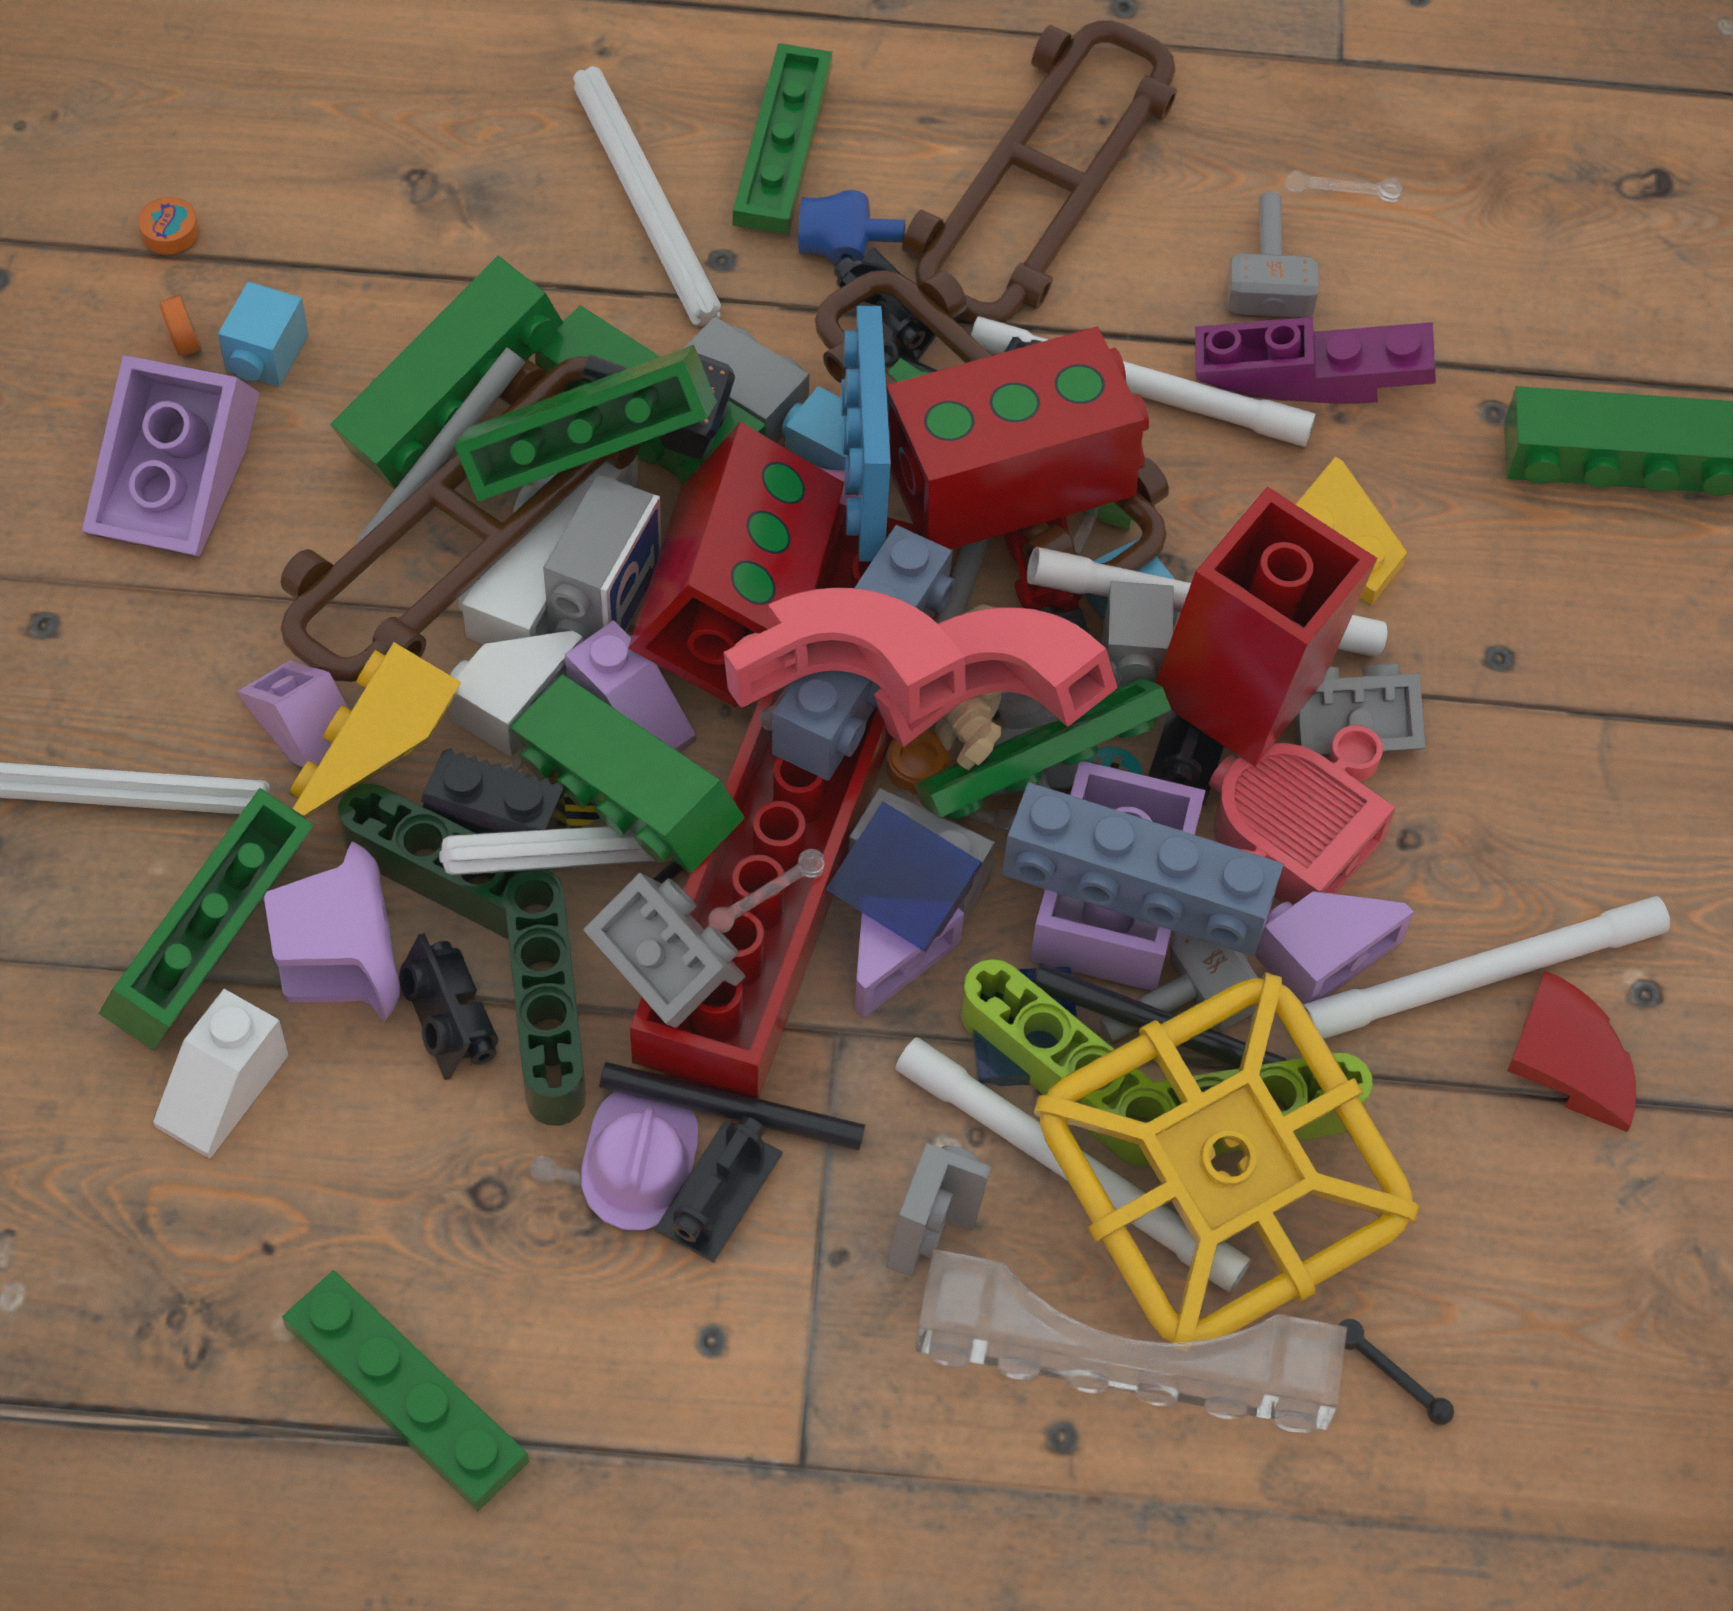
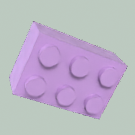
[1030,761,1205,991]

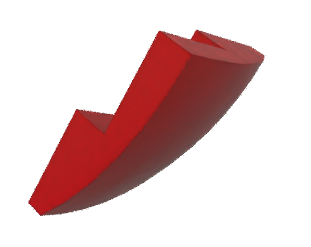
[1507,971,1636,1132]

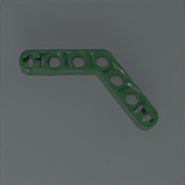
[338,784,586,1126]

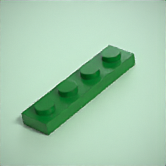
[732,43,833,235]
[914,678,1171,819]
[282,1270,529,1512]

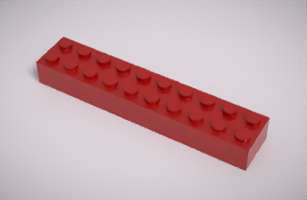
[630,503,953,1099]

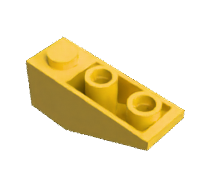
[289,642,461,819]

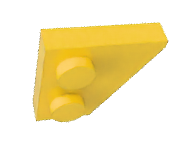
[1295,457,1407,606]

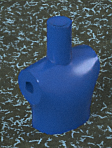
[798,190,905,265]

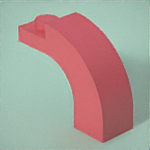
[724,588,966,724]
[874,608,1117,747]

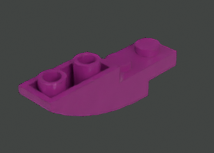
[1195,317,1436,404]

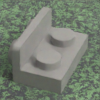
[1294,664,1426,756]
[583,873,746,1028]
[886,1143,991,1277]

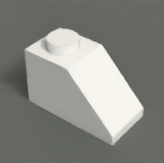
[449,630,583,757]
[153,989,289,1159]

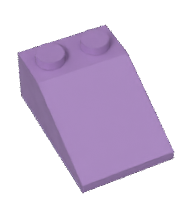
[82,355,260,557]

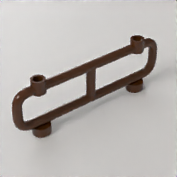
[902,20,1177,323]
[815,270,1169,572]
[281,356,640,682]

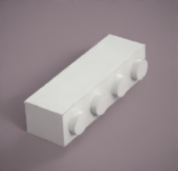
[458,456,638,644]

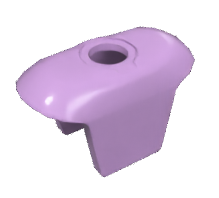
[264,841,400,1022]

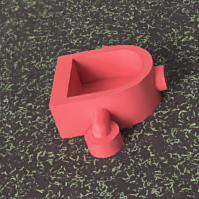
[1209,725,1396,905]

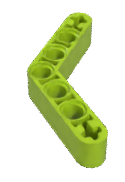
[960,959,1373,1166]

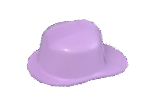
[581,1091,698,1231]

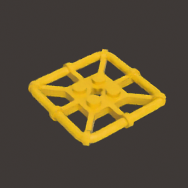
[1034,972,1419,1354]

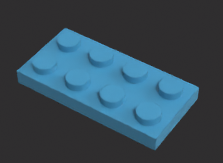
[841,306,891,562]

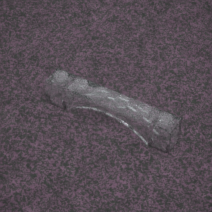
[916,1249,1347,1433]

